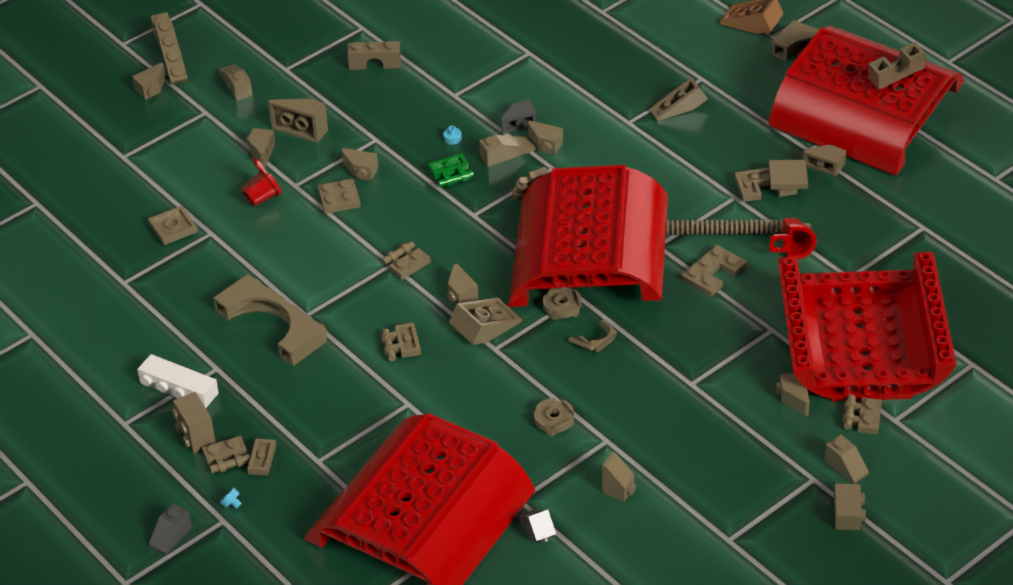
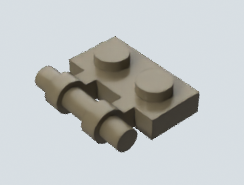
[512,167,548,200]
[381,241,431,280]
[381,322,421,361]
[842,395,882,435]
[202,436,250,473]

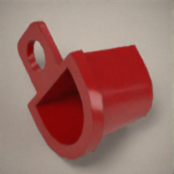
[240,157,282,207]
[769,218,817,260]

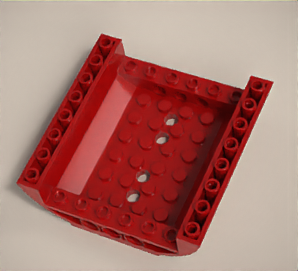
[769,26,965,176]
[508,165,668,307]
[778,252,957,402]
[304,413,535,585]

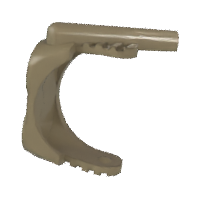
[568,319,617,352]

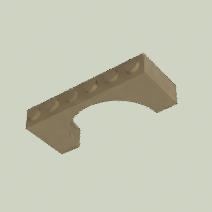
[772,20,855,72]
[213,274,327,366]

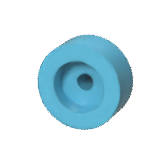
[444,126,462,145]
[220,487,241,509]

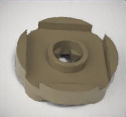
[543,288,581,320]
[534,398,574,436]

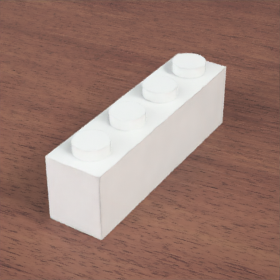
[137,354,219,408]

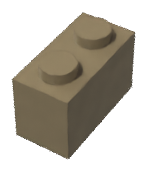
[834,484,866,530]

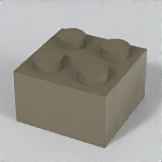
[172,392,216,454]

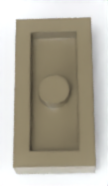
[248,439,276,476]

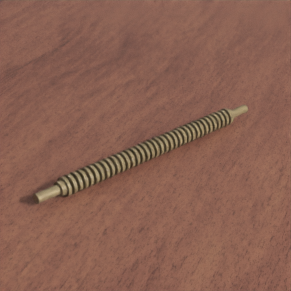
[666,220,811,235]

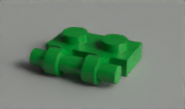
[428,153,474,187]

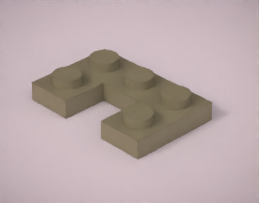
[735,168,798,202]
[681,245,747,297]

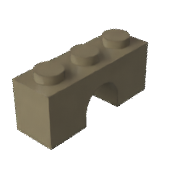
[348,41,401,70]
[869,42,925,90]

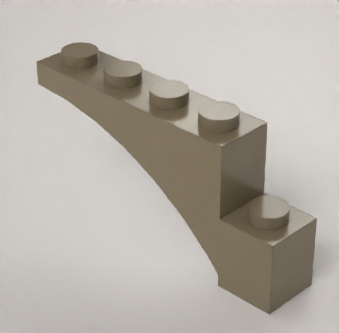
[151,12,188,85]

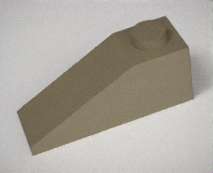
[218,64,253,101]
[650,77,708,121]
[479,135,536,167]

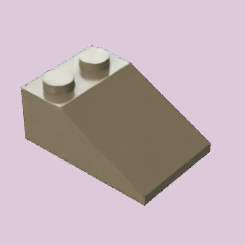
[268,98,328,143]
[449,298,522,345]

